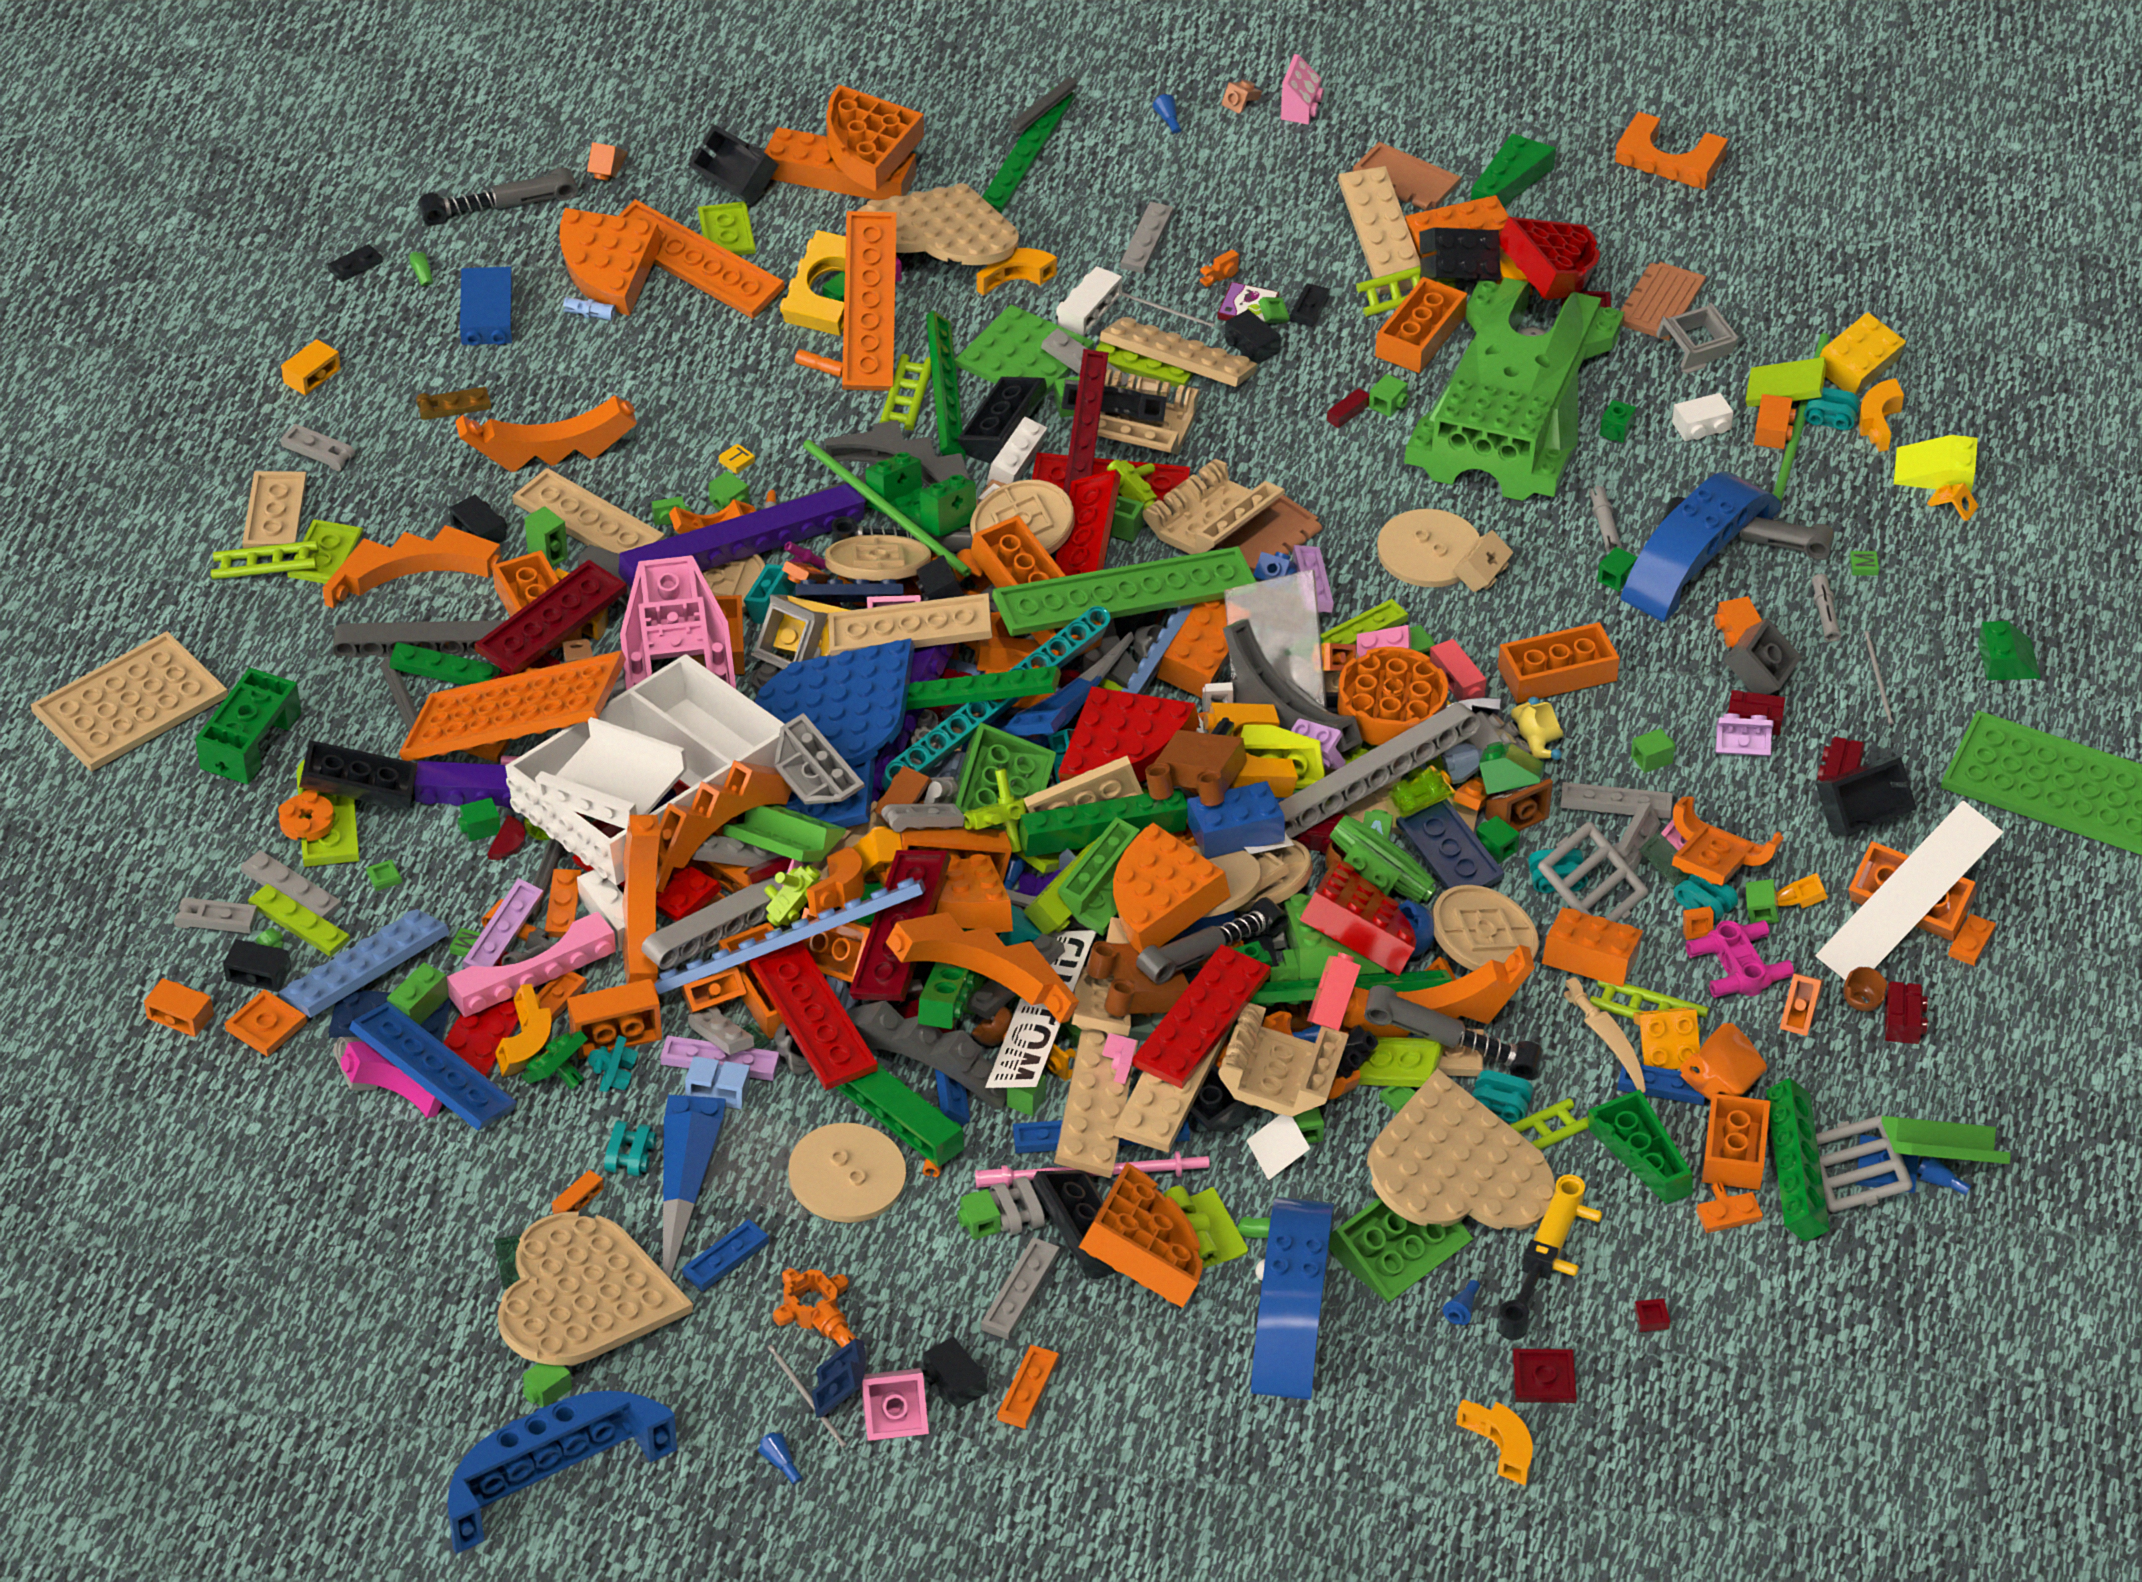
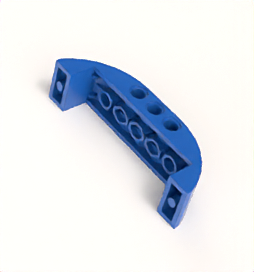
[1620,471,1781,623]
[1251,1196,1335,1400]
[448,1391,677,1554]

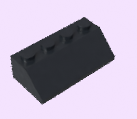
[1139,1064,1252,1133]

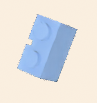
[685,1056,750,1110]

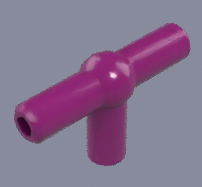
[784,541,827,570]

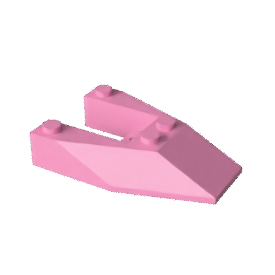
[620,556,736,690]

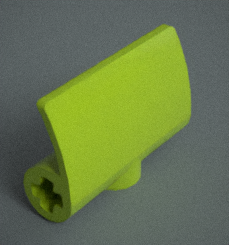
[1163,1186,1248,1268]

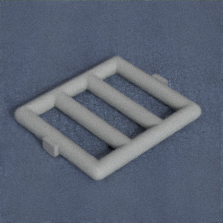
[1538,822,1649,922]
[1816,1115,1913,1213]

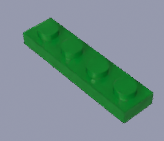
[389,642,501,686]

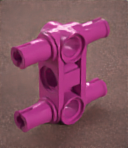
[1685,920,1794,999]

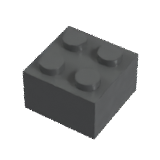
[1724,618,1802,695]

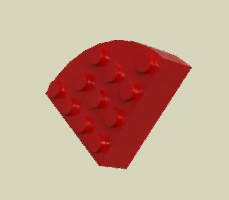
[1499,217,1600,300]
[1058,686,1200,783]
[1299,859,1416,976]

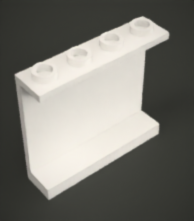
[535,717,687,829]

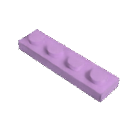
[1292,545,1334,613]
[462,878,543,968]
[660,1035,780,1081]

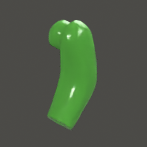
[409,252,433,287]
[1237,1216,1271,1238]

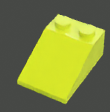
[1894,435,1978,493]
[1240,725,1326,789]

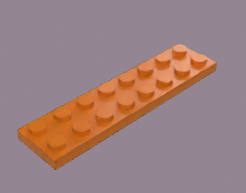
[618,199,785,319]
[842,211,897,391]

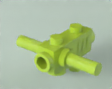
[1107,459,1157,510]
[963,768,1029,852]
[764,865,822,927]

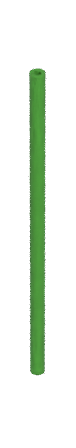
[1773,333,1830,504]
[803,439,971,577]

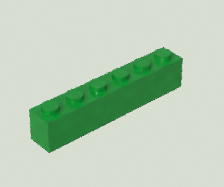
[1018,788,1188,857]
[835,1063,965,1167]

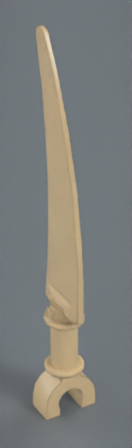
[1564,977,1645,1093]

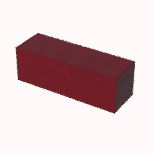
[1327,388,1370,429]

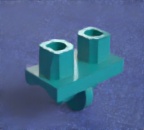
[588,1035,638,1092]

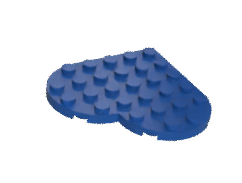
[754,638,915,767]

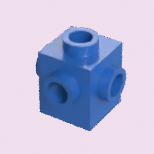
[1253,552,1297,590]

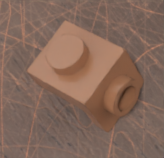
[1222,80,1262,113]

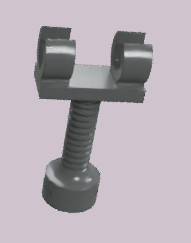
[502,928,559,966]

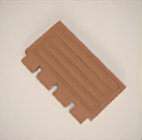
[1353,142,1461,211]
[1620,262,1706,341]
[1210,495,1322,574]

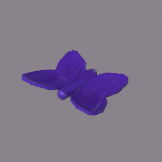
[1015,870,1061,897]

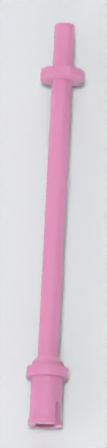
[975,1151,1209,1189]

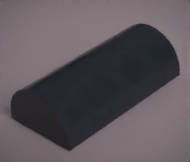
[957,376,1047,463]
[299,740,418,811]
[1033,1170,1118,1279]

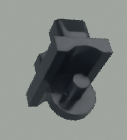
[1337,1025,1378,1079]

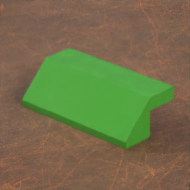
[723,804,846,862]
[1058,817,1140,936]
[1881,1116,2011,1164]

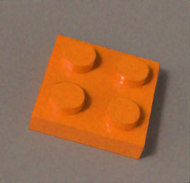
[225,989,307,1057]

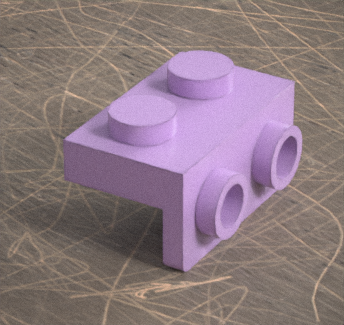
[1715,714,1773,757]
[1291,719,1346,770]

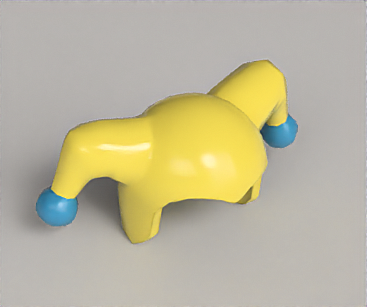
[1511,697,1564,760]

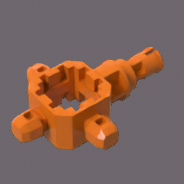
[773,1268,858,1348]

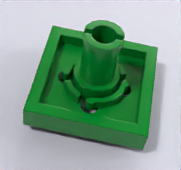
[521,1030,588,1090]

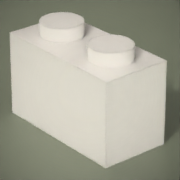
[1672,393,1734,441]

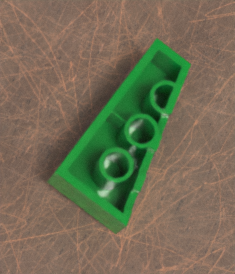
[1471,133,1556,207]
[1587,1089,1693,1204]

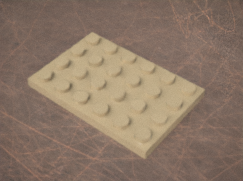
[31,631,228,772]

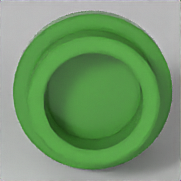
[255,927,284,949]

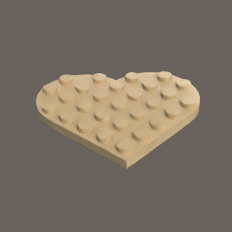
[857,183,1019,265]
[1367,1068,1555,1231]
[498,1212,693,1366]

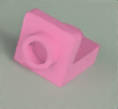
[1102,1033,1137,1084]

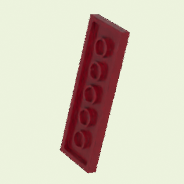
[475,559,627,675]
[849,850,951,1001]

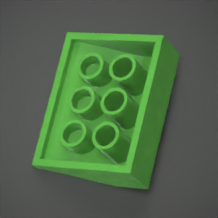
[951,722,1057,833]
[1283,894,1385,979]
[1329,1197,1473,1303]

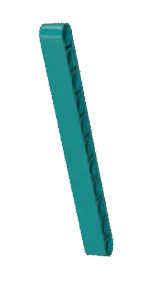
[881,606,1110,791]

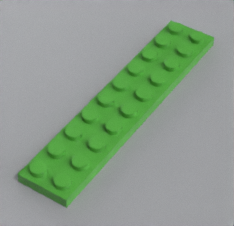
[992,546,1258,636]

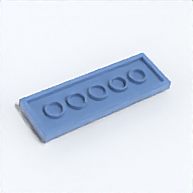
[279,909,450,1018]

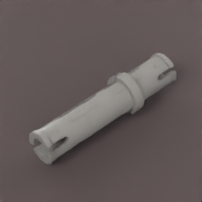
[1589,486,1622,552]
[1812,574,1841,642]

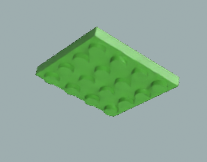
[954,304,1094,403]

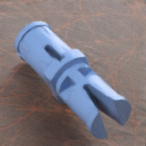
[563,296,616,321]

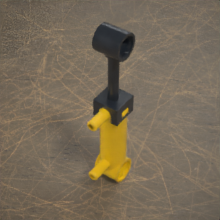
[1497,1174,1602,1340]

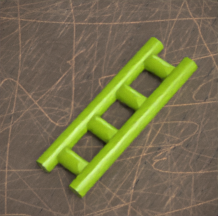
[1356,266,1456,317]
[879,354,932,431]
[211,540,319,580]
[1590,980,1709,1035]
[1509,1098,1589,1150]

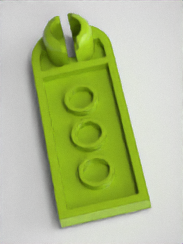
[296,759,360,867]

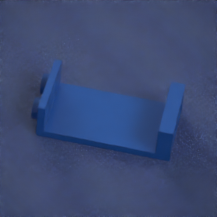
[460,266,513,346]

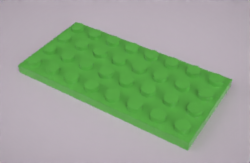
[1941,710,2142,855]

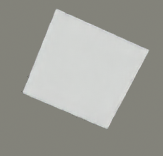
[1246,1114,1310,1180]

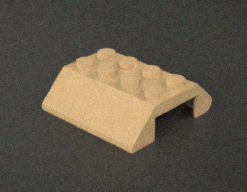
[1097,368,1200,455]
[1142,459,1285,554]
[1219,1003,1349,1117]

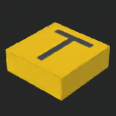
[719,443,755,474]

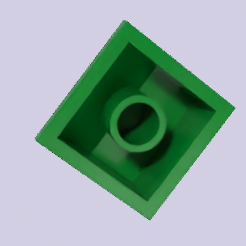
[1978,621,2041,681]
[1479,741,1545,794]

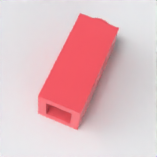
[1430,639,1486,701]
[1307,952,1361,1031]

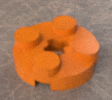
[278,790,335,841]

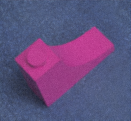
[340,1041,442,1118]

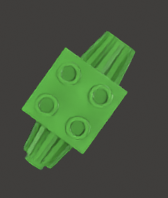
[1330,815,1436,903]

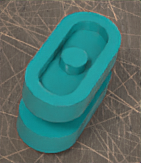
[1804,387,1860,430]
[1528,848,1588,894]
[1674,874,1738,924]
[1471,1070,1534,1123]
[604,1120,657,1177]

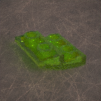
[1387,768,1453,818]

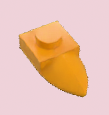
[1777,873,1828,909]

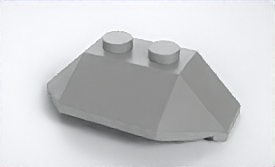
[774,713,865,805]

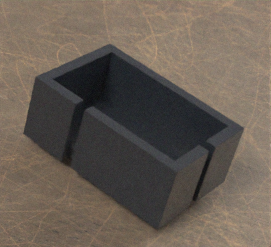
[688,124,779,206]
[1419,227,1501,283]
[1816,757,1917,836]

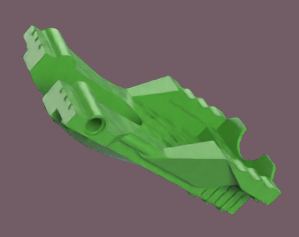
[1404,277,1624,501]

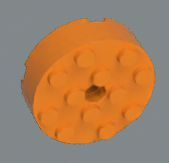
[1337,646,1448,746]

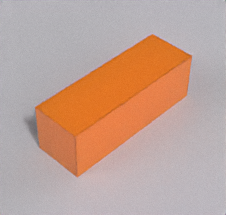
[552,1169,604,1214]

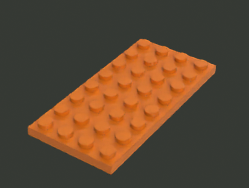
[399,650,626,761]

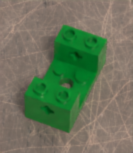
[865,452,976,537]
[195,667,301,785]

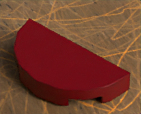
[487,815,526,860]
[747,856,792,884]

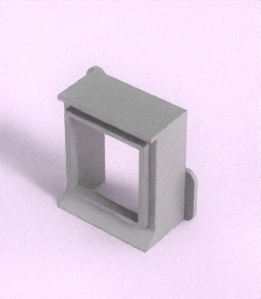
[1656,302,1738,374]
[751,594,828,669]

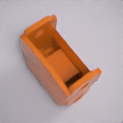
[1680,1023,1767,1100]

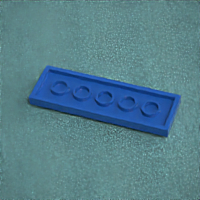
[349,1001,517,1131]

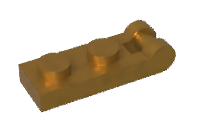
[416,386,491,420]

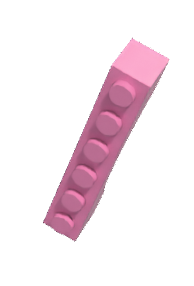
[447,911,616,1017]

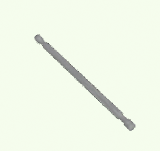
[1121,292,1215,327]
[1864,631,1894,724]
[768,1345,847,1448]

